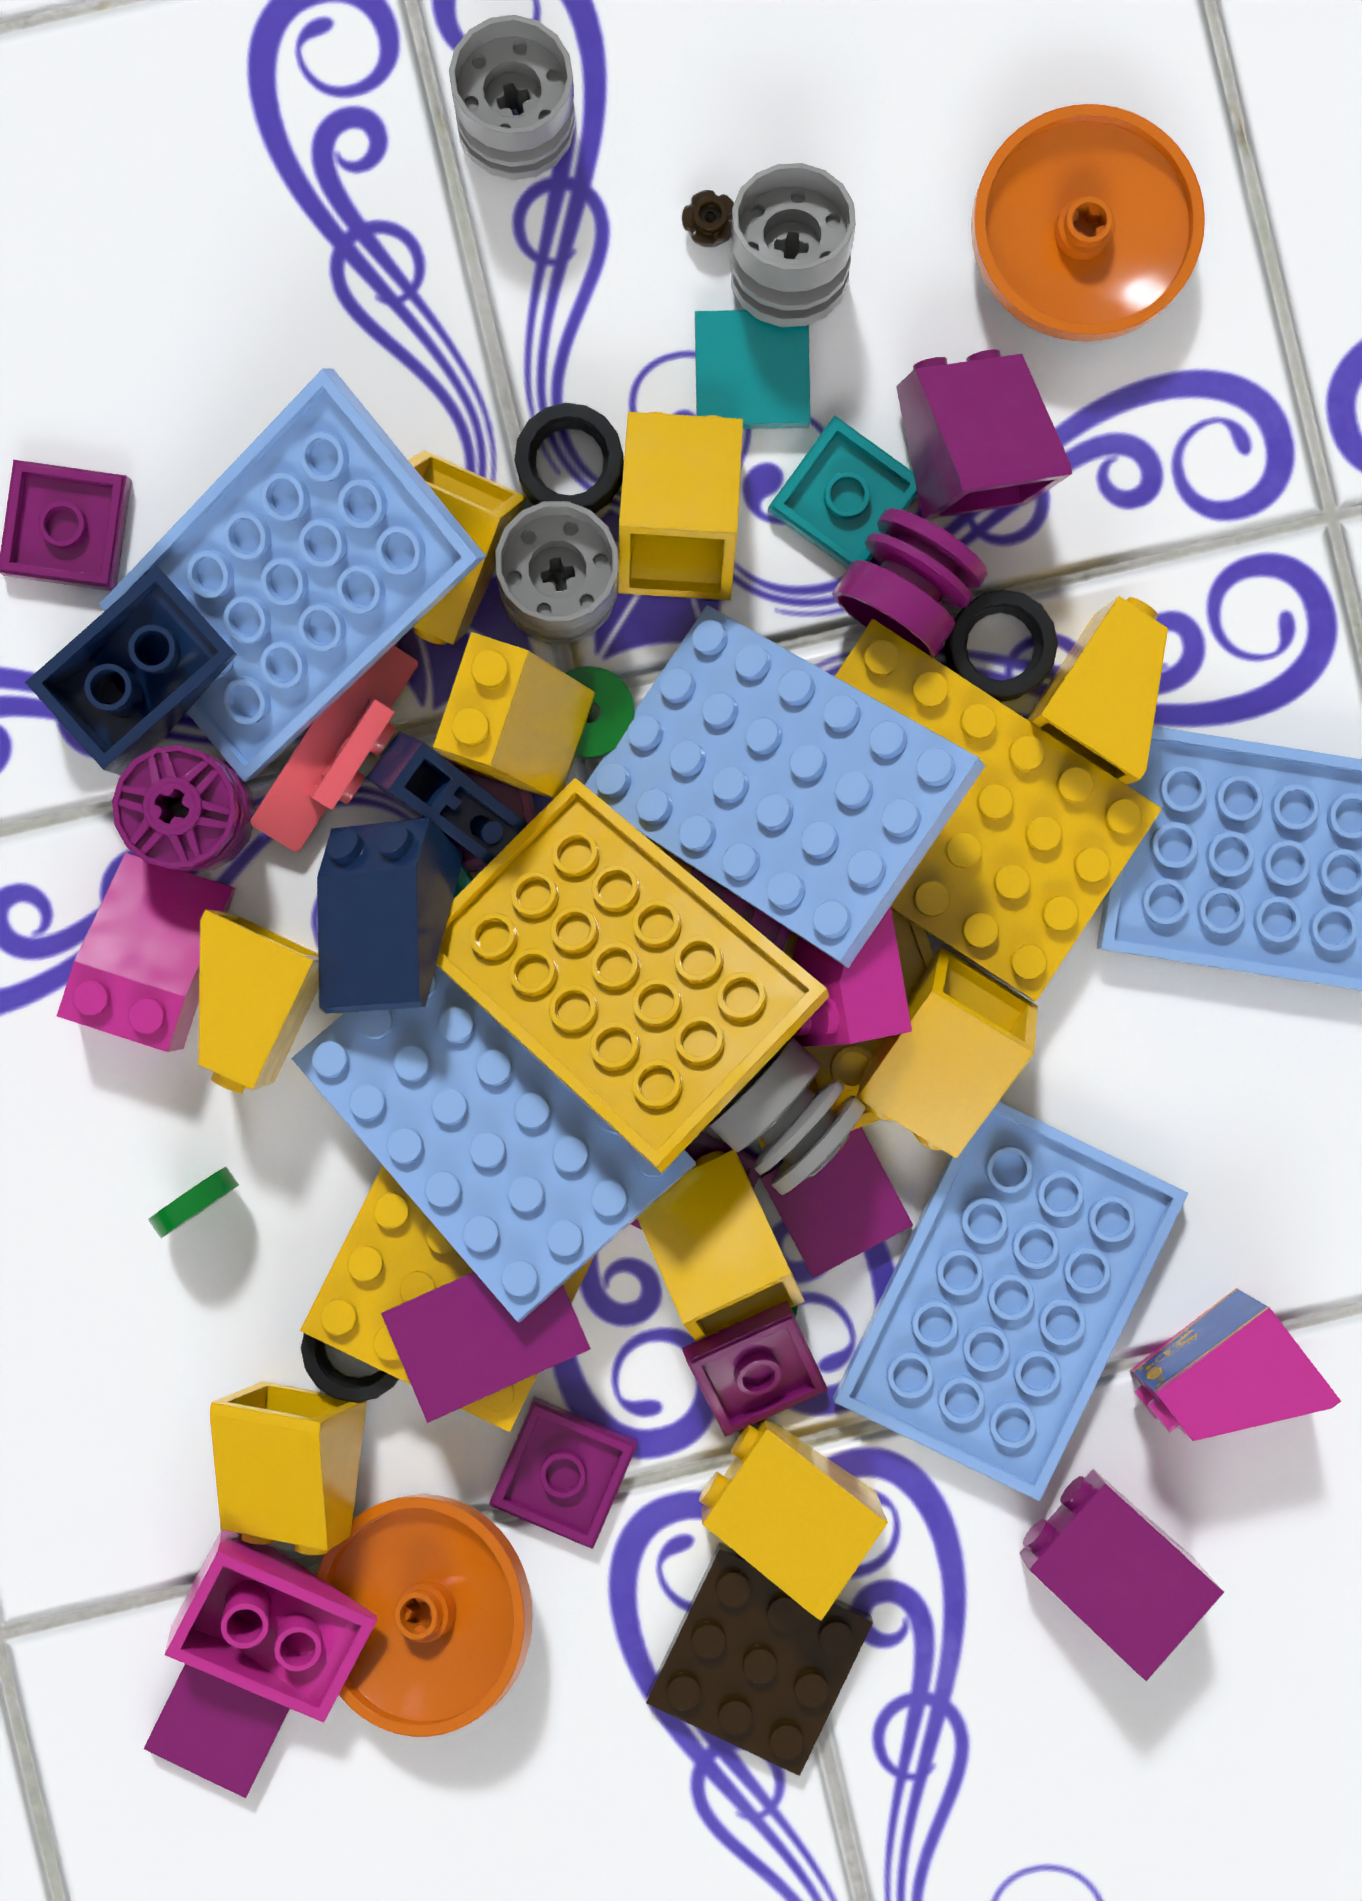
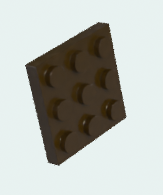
[646,1543,873,1776]

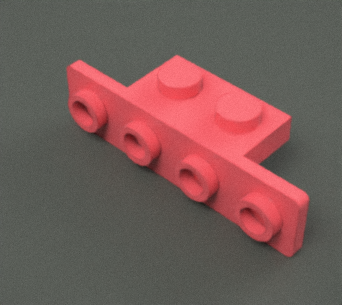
[250,645,418,852]

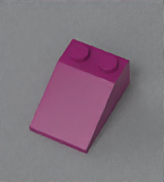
[56,853,236,1052]
[792,906,912,1047]
[164,1530,377,1723]

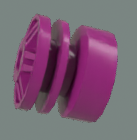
[832,508,988,658]
[112,745,255,873]

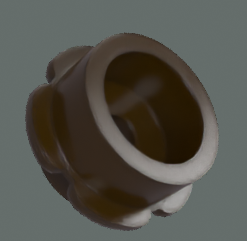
[681,190,734,247]

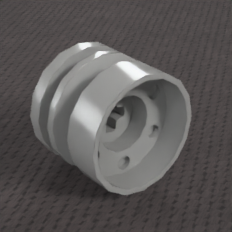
[449,15,575,180]
[730,163,856,327]
[496,501,618,644]
[709,1037,866,1195]

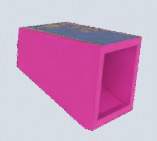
[1130,1288,1341,1441]

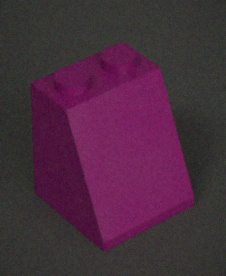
[896,349,1072,520]
[1019,1469,1224,1681]

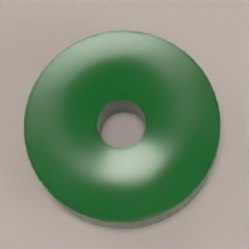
[565,666,635,759]
[148,1166,239,1239]

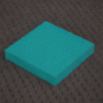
[694,310,811,429]
[767,415,918,569]

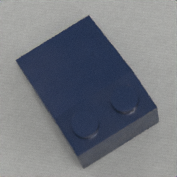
[25,565,237,776]
[317,817,464,1014]

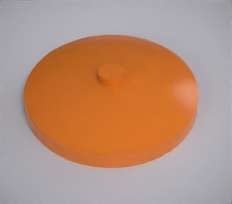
[971,104,1205,342]
[316,1494,533,1737]

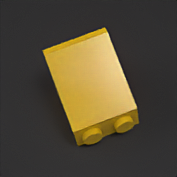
[618,412,743,601]
[408,450,527,645]
[1026,596,1168,785]
[433,632,595,799]
[198,910,319,1094]
[857,946,1038,1158]
[637,1150,805,1342]
[210,1381,367,1555]
[699,1418,888,1621]

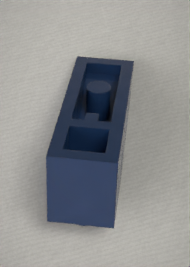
[366,731,528,866]

